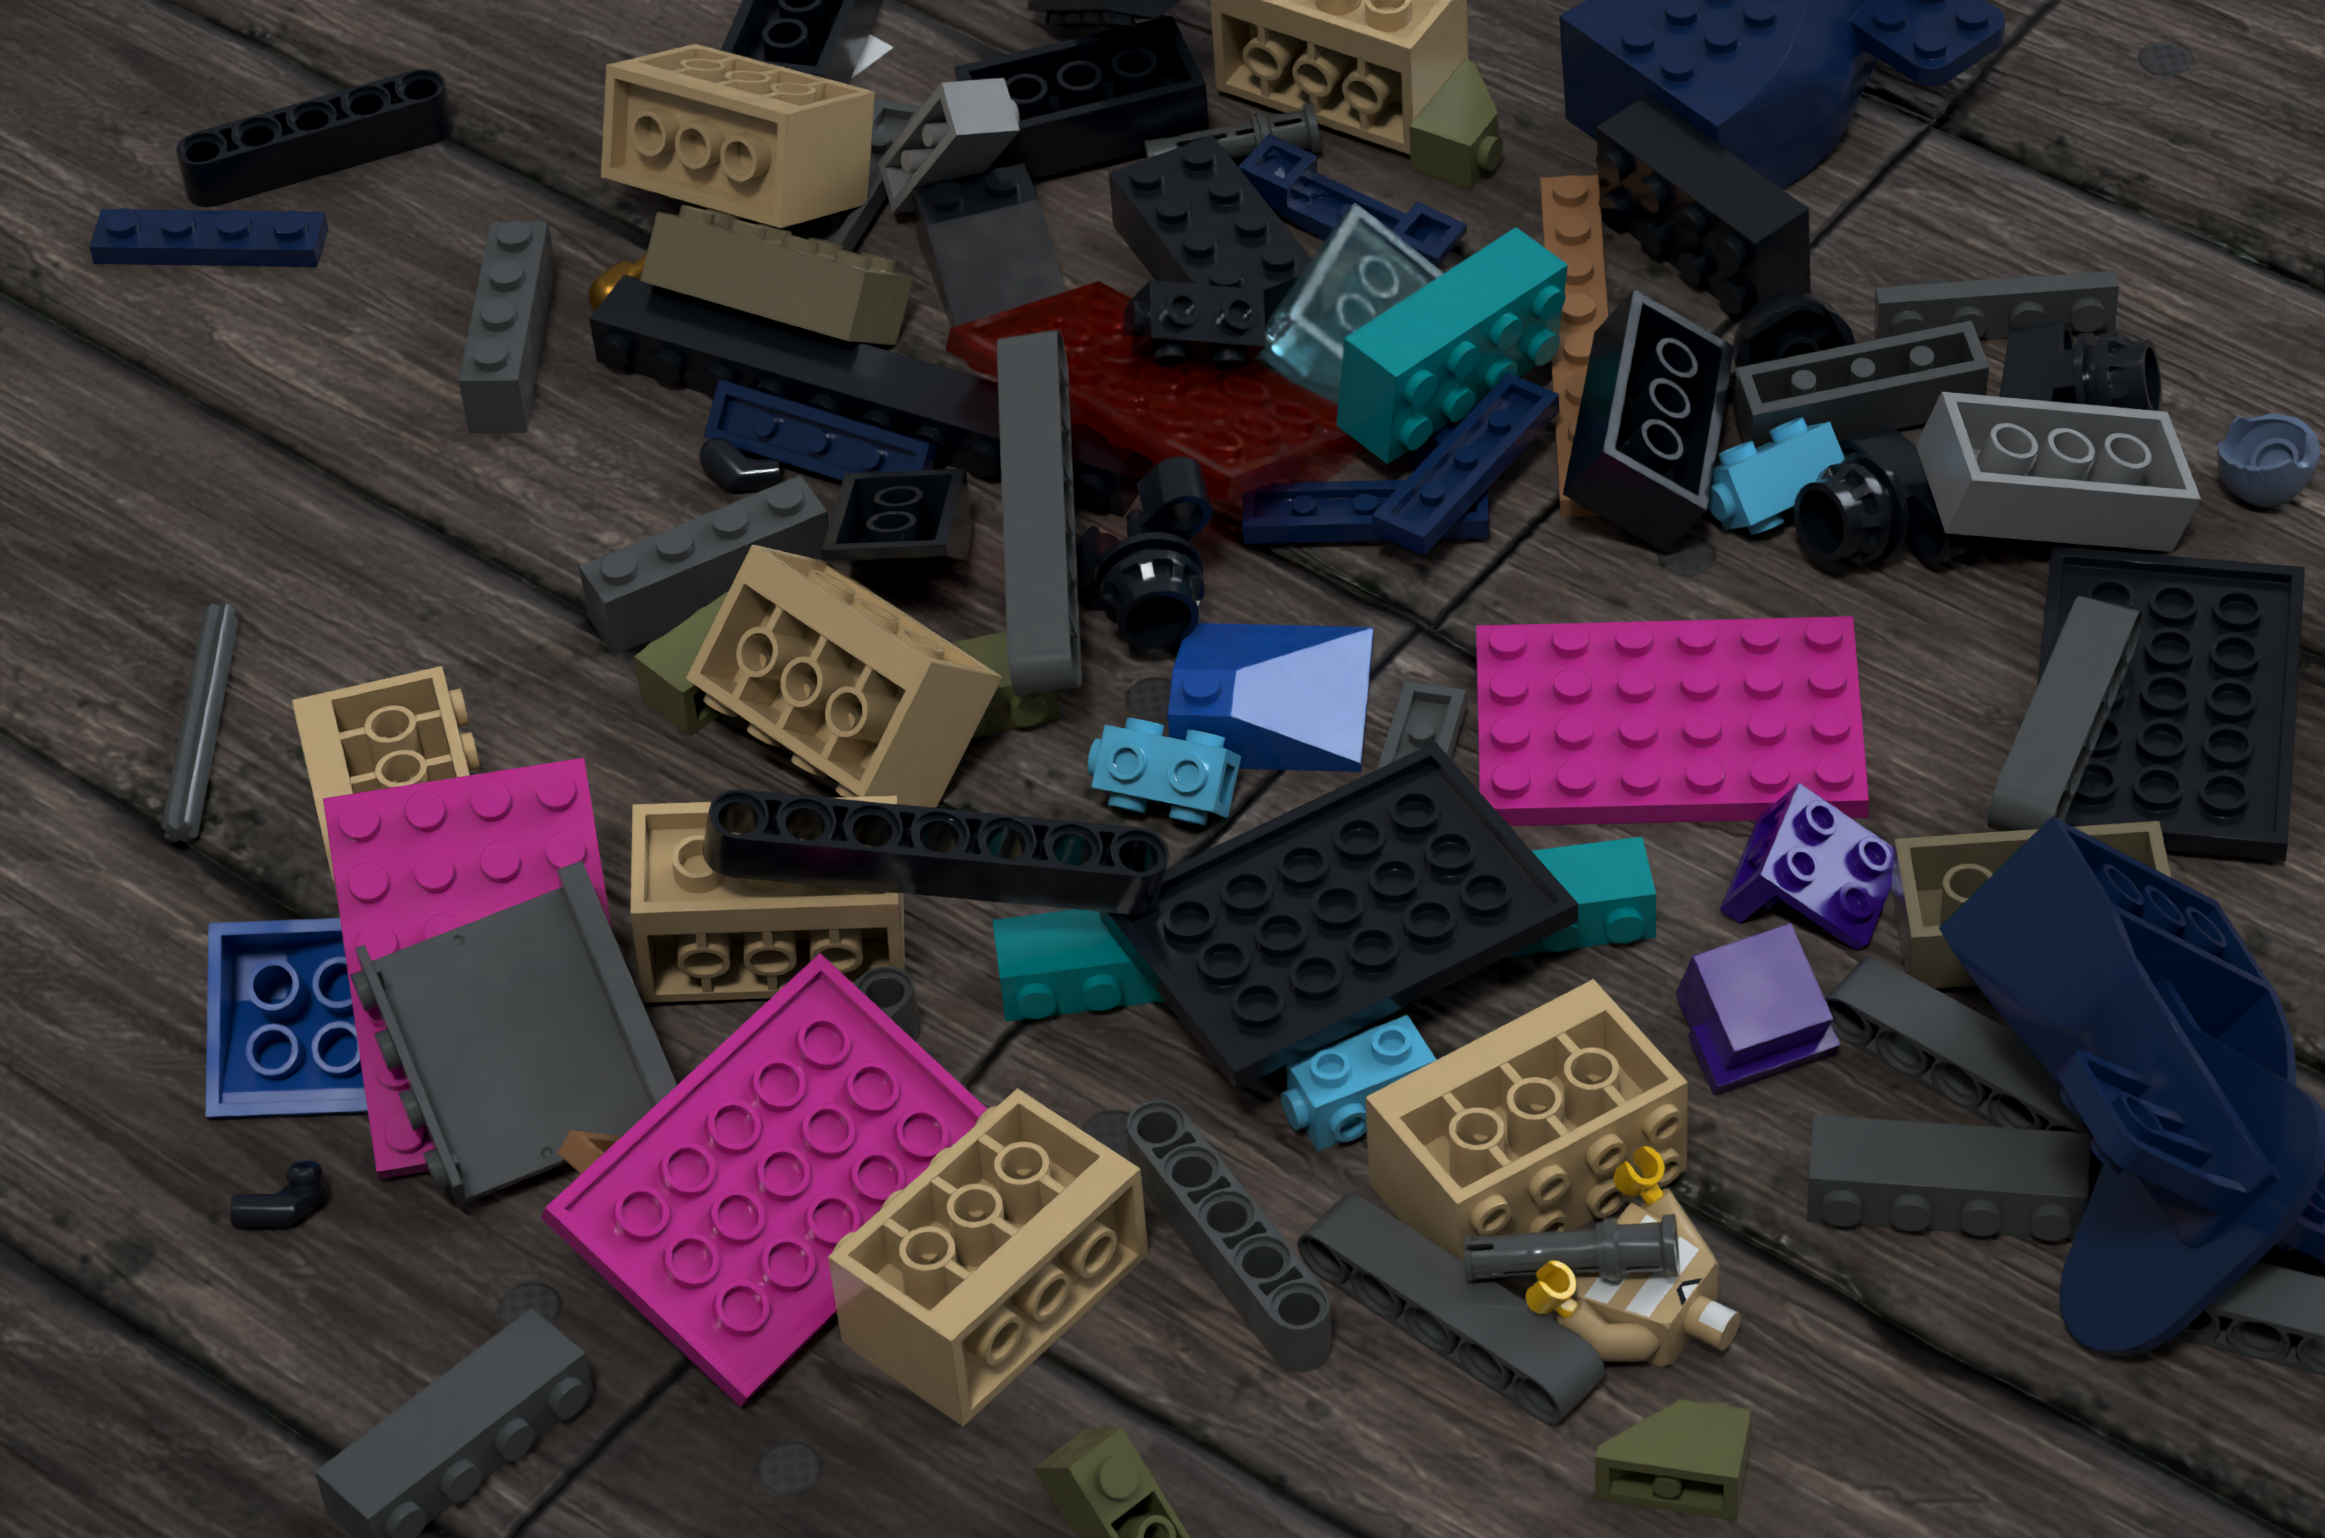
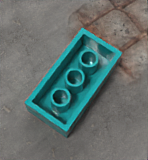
[1336,227,1568,464]

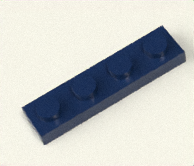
[89,208,328,267]
[1372,373,1560,555]
[703,380,939,481]
[1242,480,1489,544]

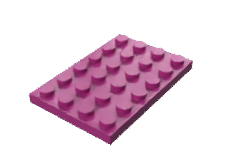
[1476,616,1869,826]
[323,758,612,1180]
[541,953,987,1407]

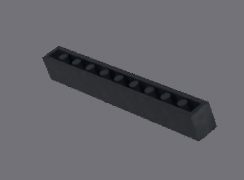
[589,275,1154,517]

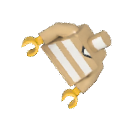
[1526,1146,1741,1367]

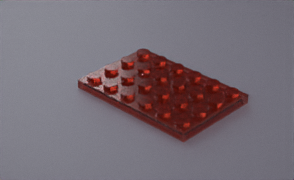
[946,281,1365,500]

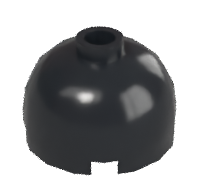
[1733,292,1856,368]

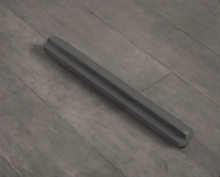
[161,603,238,844]

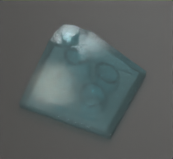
[1258,203,1444,401]

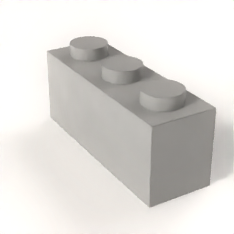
[878,78,1020,214]

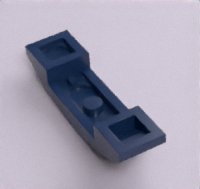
[1238,134,1467,268]

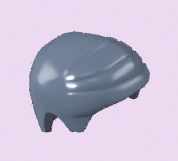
[2217,413,2320,507]

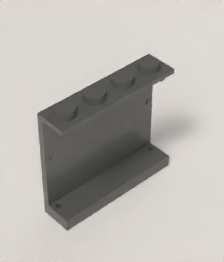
[350,860,677,1207]

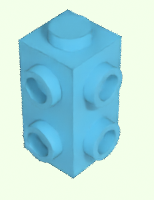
[1708,417,1845,535]
[1087,718,1241,826]
[1281,1015,1436,1151]

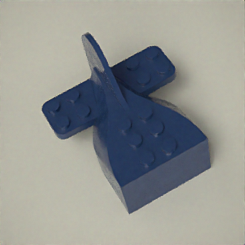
[1559,0,2005,189]
[1939,816,2325,1356]

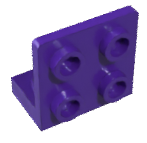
[1719,783,1894,951]

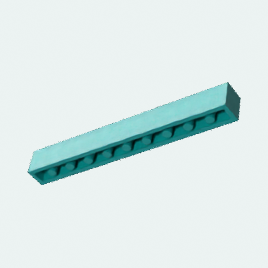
[992,837,1656,1022]

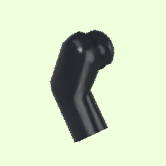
[699,438,782,492]
[230,1161,327,1228]

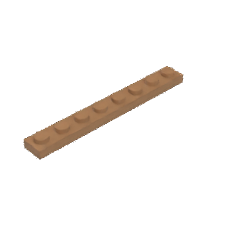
[1540,175,1608,518]

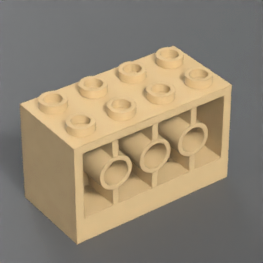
[1210,0,1468,155]
[601,44,875,228]
[686,544,1003,808]
[292,666,480,897]
[630,796,905,1003]
[1365,979,1688,1261]
[828,1088,1149,1427]

